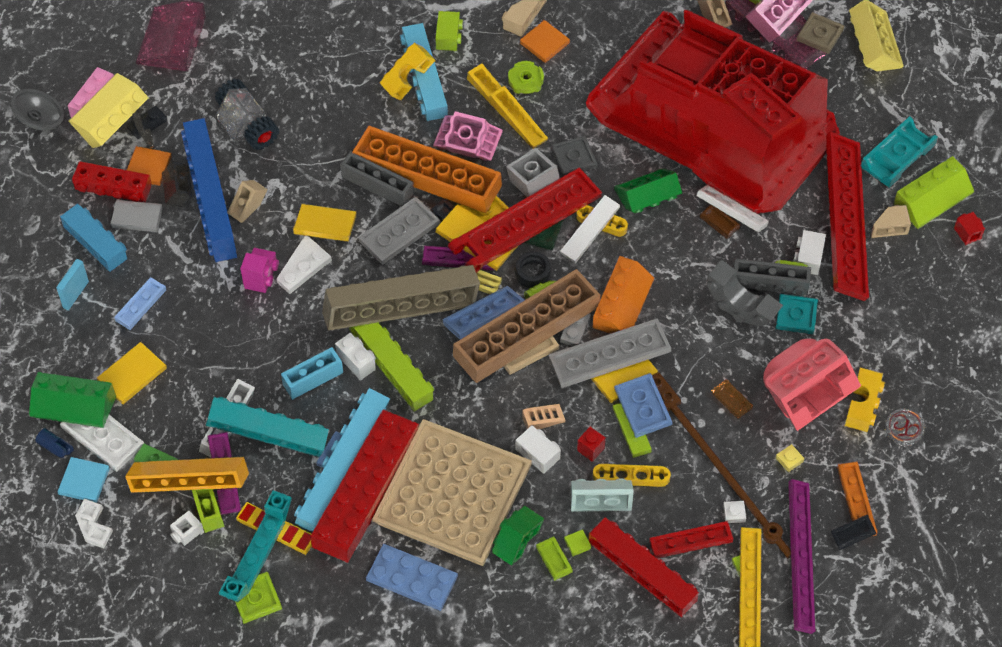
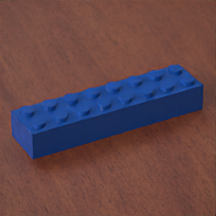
[181,118,237,262]

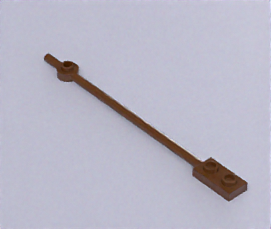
[652,372,791,559]

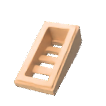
[522,404,565,429]

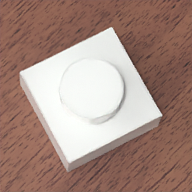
[723,501,746,523]

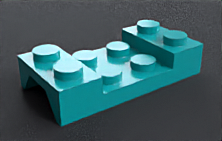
[861,116,938,188]

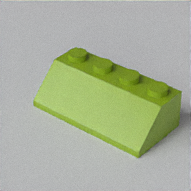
[894,156,974,229]

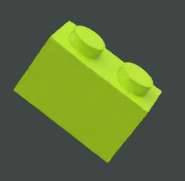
[436,11,463,51]
[192,489,225,533]

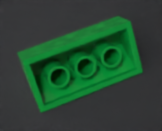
[29,372,116,428]

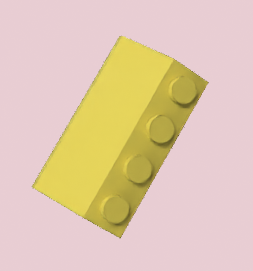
[849,0,904,71]
[69,73,149,148]

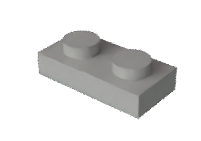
[560,313,591,346]

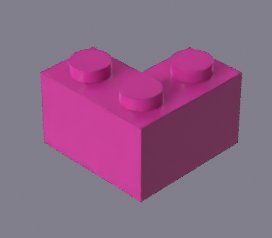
[240,248,279,293]

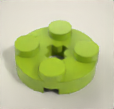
[508,61,544,94]

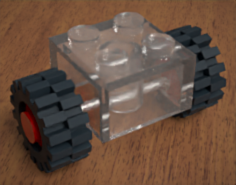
[215,78,279,150]

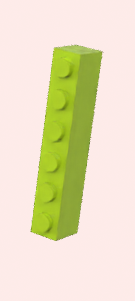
[349,322,434,412]

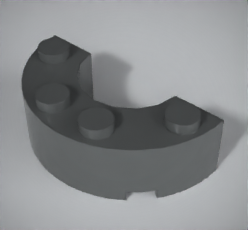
[707,260,783,326]

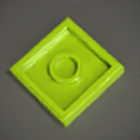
[235,572,282,624]

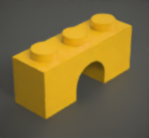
[380,43,435,100]
[845,368,885,432]

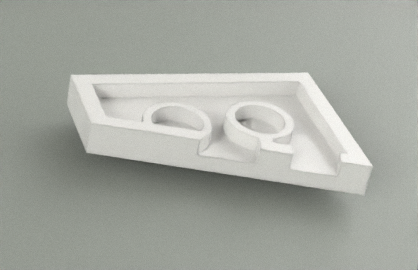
[277,236,332,294]

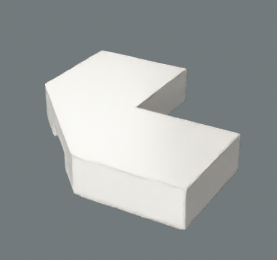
[75,499,113,548]

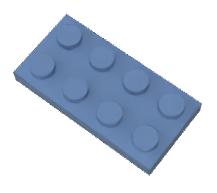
[442,286,525,340]
[366,544,458,611]

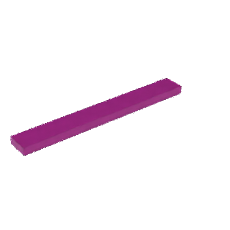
[788,479,816,634]

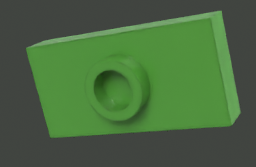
[134,444,178,462]

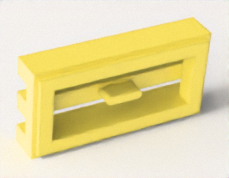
[476,270,502,294]

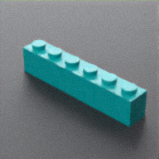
[205,397,329,457]

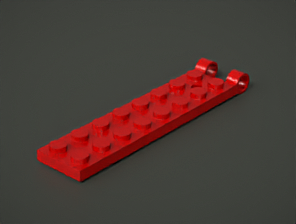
[448,167,602,273]

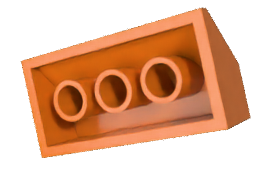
[593,256,654,334]

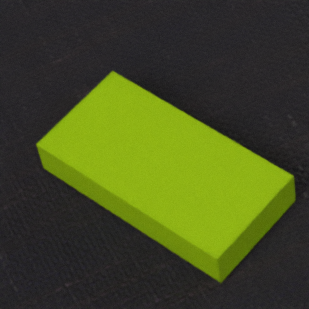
[536,537,573,581]

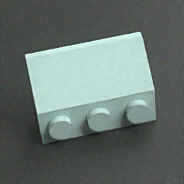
[571,479,633,511]

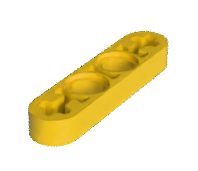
[593,464,671,487]

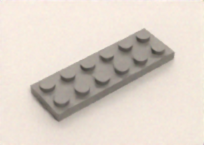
[549,318,671,388]

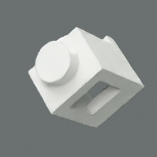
[170,511,204,546]

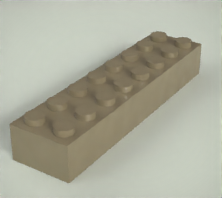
[322,265,480,331]

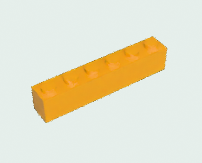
[125,457,249,493]

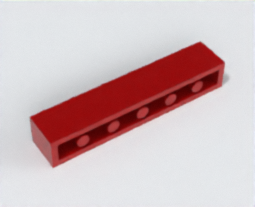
[588,517,699,618]

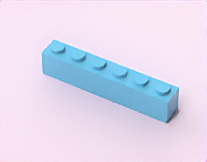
[400,23,448,121]

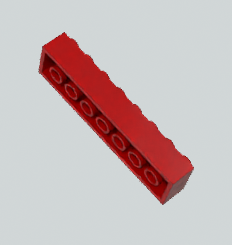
[311,409,419,563]

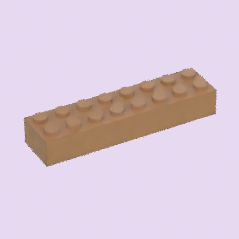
[453,269,600,383]

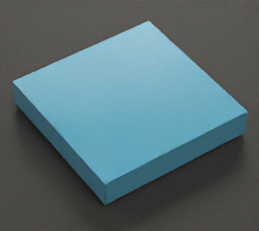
[56,259,89,310]
[58,457,110,503]

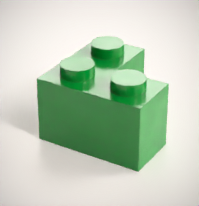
[492,506,544,566]

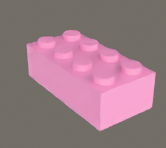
[745,0,812,43]

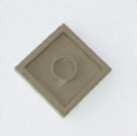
[797,12,845,54]

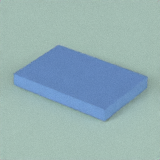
[614,373,672,438]

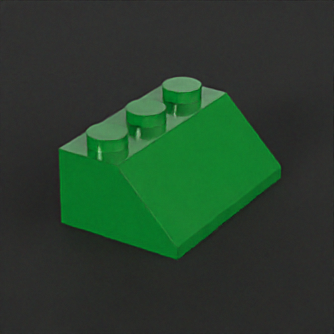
[614,168,682,213]

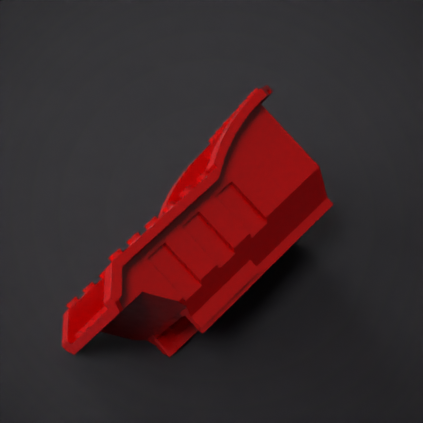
[586,10,840,214]

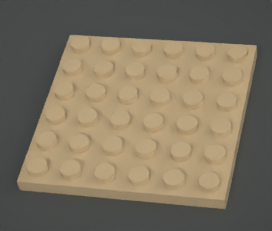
[372,419,532,566]

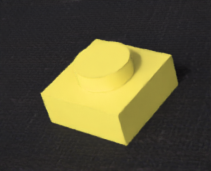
[776,444,804,472]

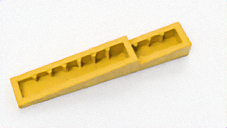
[467,64,548,149]

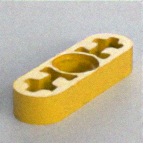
[576,205,628,237]

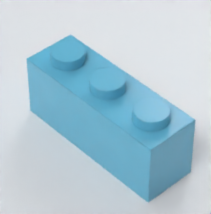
[281,347,343,400]

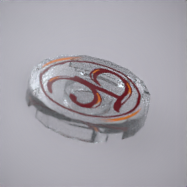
[885,408,925,446]

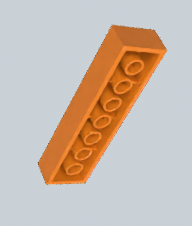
[352,126,502,213]

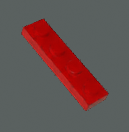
[649,521,733,558]

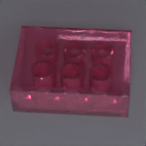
[136,1,206,71]

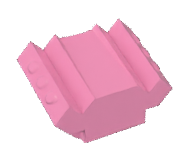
[433,112,503,161]

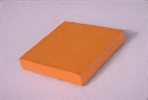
[520,20,570,63]
[127,146,172,186]

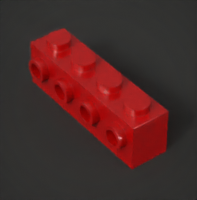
[72,161,152,203]

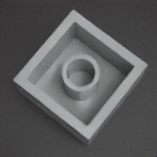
[506,148,560,197]

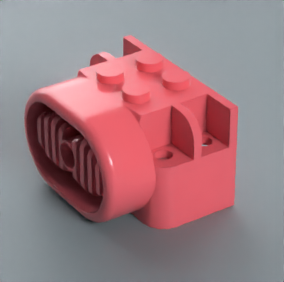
[763,339,861,431]

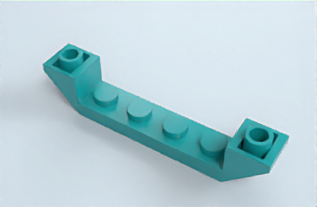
[219,490,292,602]

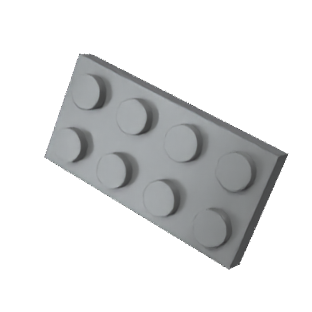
[358,197,440,265]

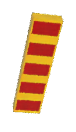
[236,502,312,555]

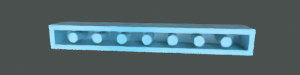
[294,388,390,533]

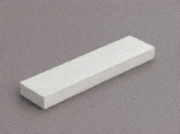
[696,185,769,232]
[560,195,620,264]

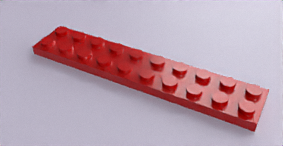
[826,132,869,301]

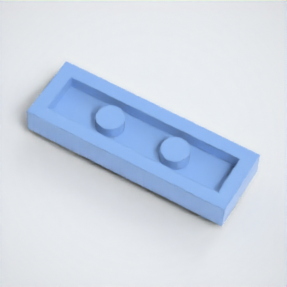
[114,277,166,330]

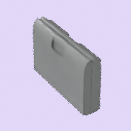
[111,200,162,232]

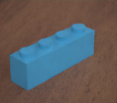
[60,204,127,272]

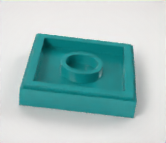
[776,294,818,335]

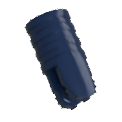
[35,428,74,458]

